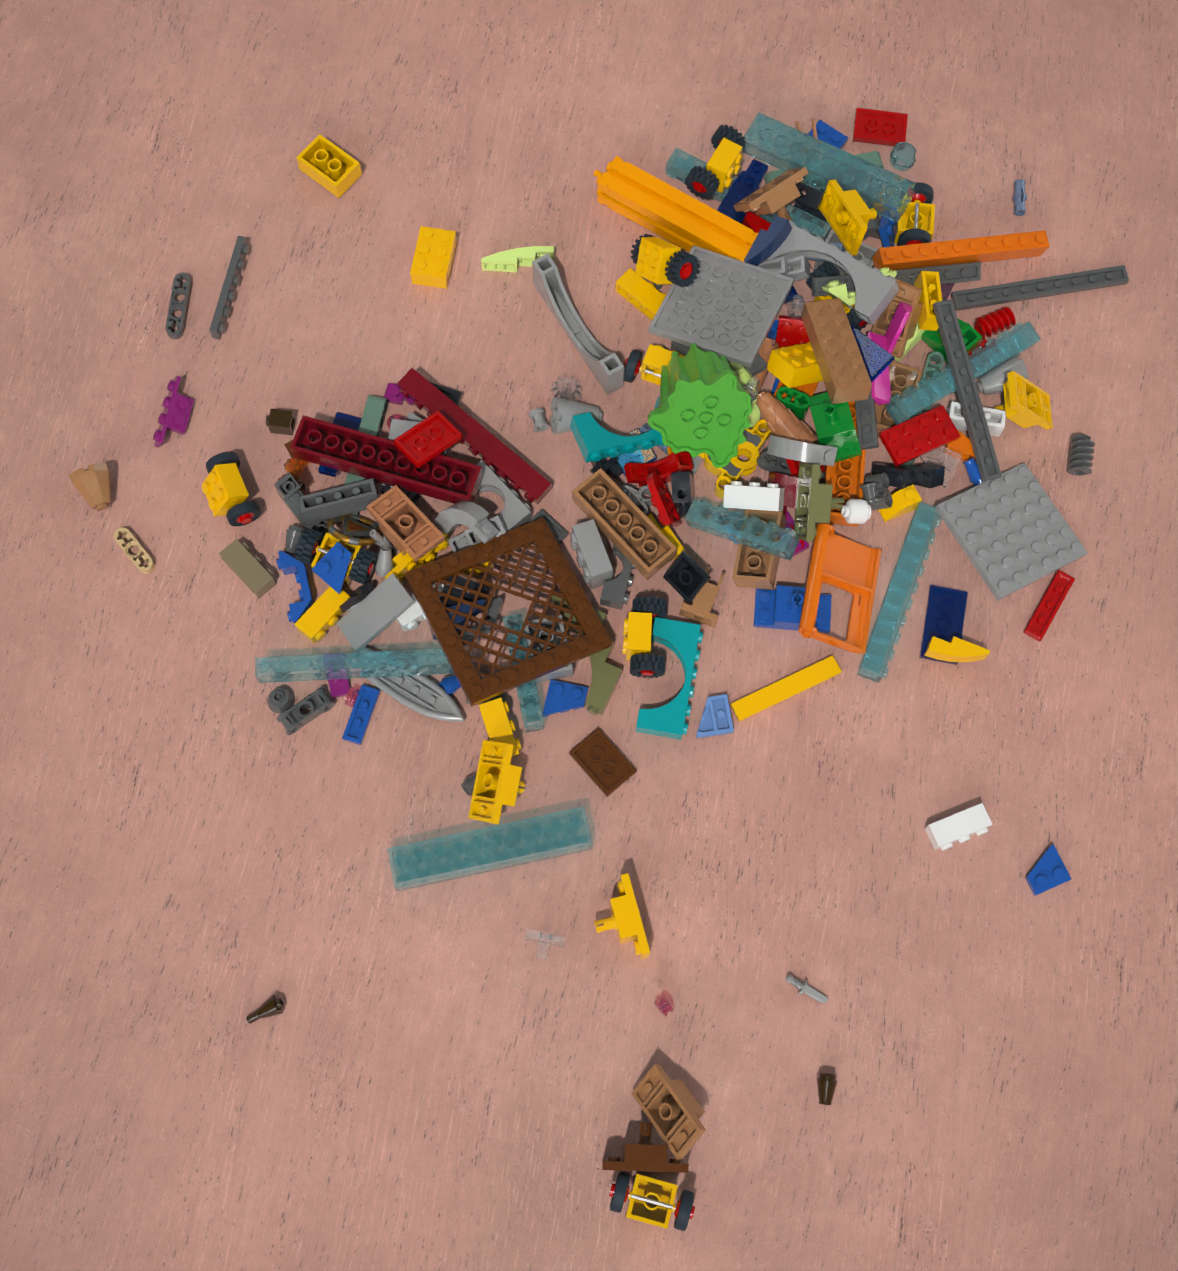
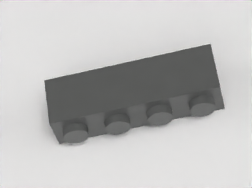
[299,478,379,525]

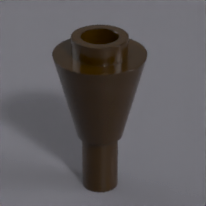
[246,995,284,1024]

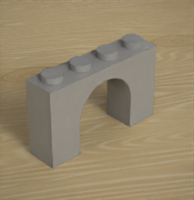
[476,460,531,532]

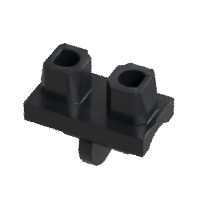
[590,457,623,478]

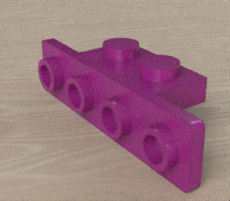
[153,376,194,447]

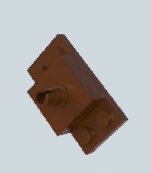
[602,1122,689,1173]

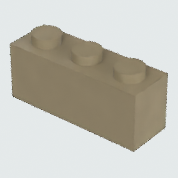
[219,539,276,599]

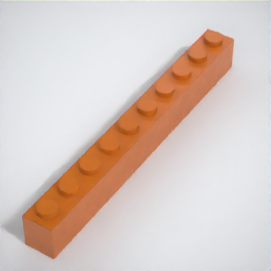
[872,230,1050,270]

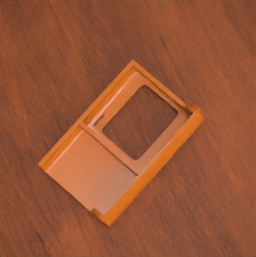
[798,524,882,654]

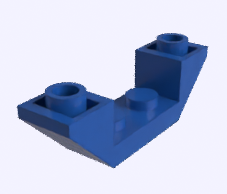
[276,551,314,628]

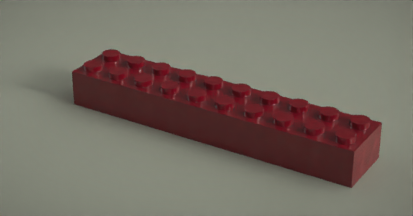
[290,415,483,504]

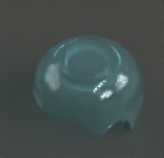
[890,142,916,171]

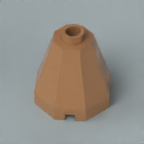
[69,463,111,511]

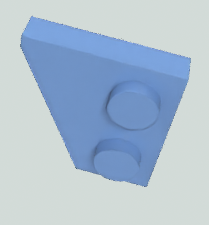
[696,694,734,739]

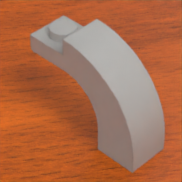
[767,435,838,466]
[434,501,499,544]

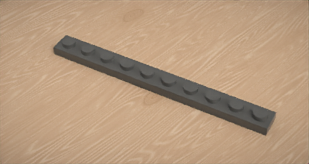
[812,262,981,297]
[951,265,1129,311]
[933,300,1002,482]

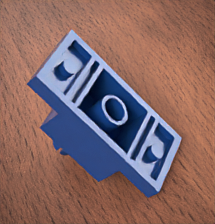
[753,585,832,633]

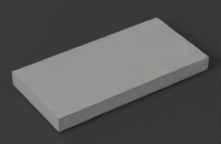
[336,573,415,652]

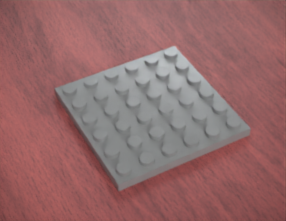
[648,245,794,368]
[935,462,1088,601]

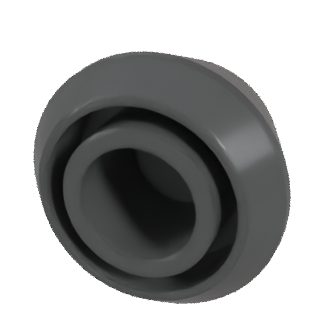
[267,688,294,714]

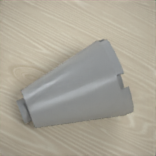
[976,354,1029,395]
[550,397,602,434]

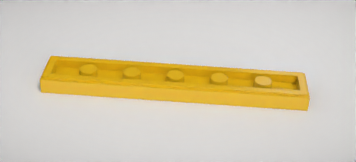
[730,655,842,722]

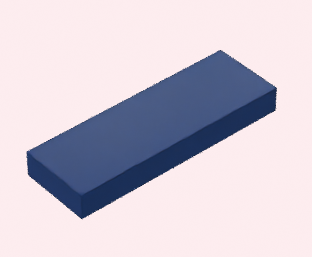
[342,685,381,745]

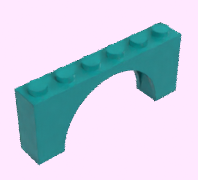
[570,396,665,463]
[635,617,703,740]

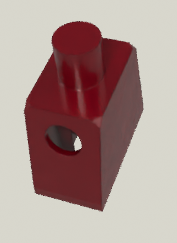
[768,472,798,516]

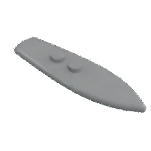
[351,647,465,722]

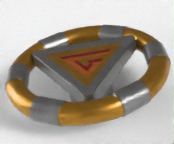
[327,514,382,546]

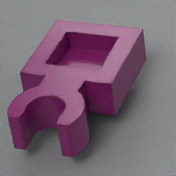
[384,383,414,406]

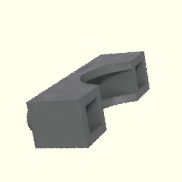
[600,544,636,610]

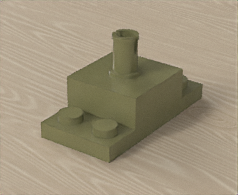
[793,462,844,542]

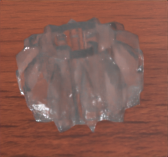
[551,374,582,402]

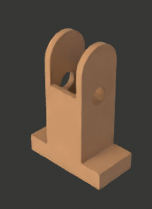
[679,566,725,628]

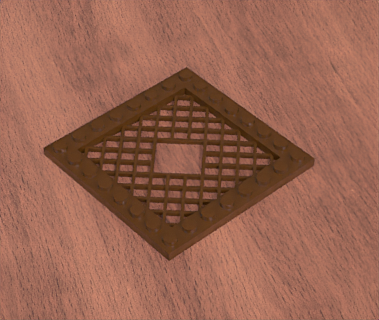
[405,518,612,707]

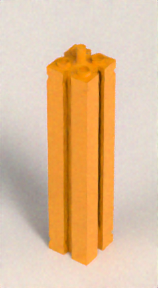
[593,156,758,262]

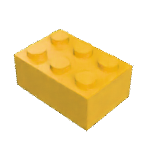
[296,134,362,198]
[410,226,457,289]
[767,342,824,388]

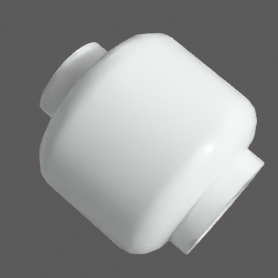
[841,499,871,524]

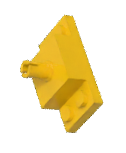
[819,179,877,256]
[994,371,1053,430]
[468,740,525,824]
[594,873,650,959]

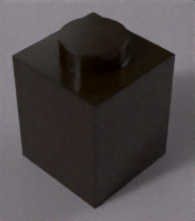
[266,409,295,435]

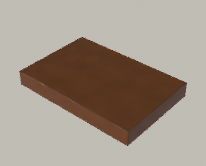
[569,728,637,797]

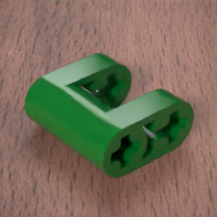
[776,386,811,421]

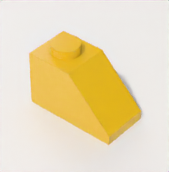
[878,484,922,522]

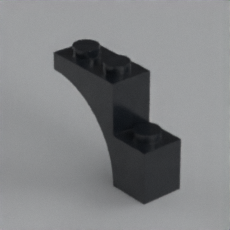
[872,462,945,489]

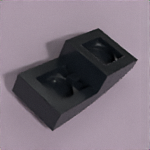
[339,582,374,613]

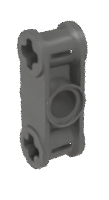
[277,688,335,735]

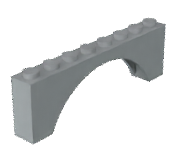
[764,220,899,325]
[532,254,624,395]

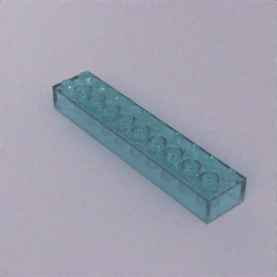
[742,113,916,223]
[387,807,593,892]

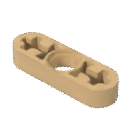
[113,528,155,574]

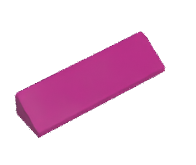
[884,302,913,360]
[868,332,891,405]

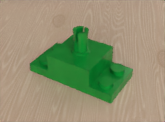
[810,392,862,462]

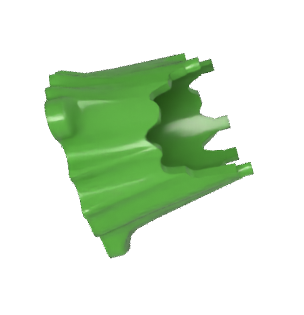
[647,343,752,468]

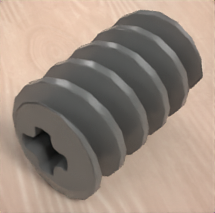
[1068,434,1095,476]

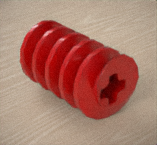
[975,306,1016,340]

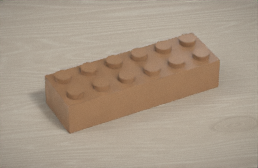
[801,298,872,404]
[572,468,677,580]

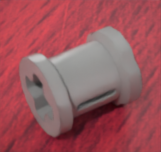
[529,408,549,432]

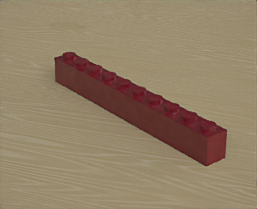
[397,368,552,504]

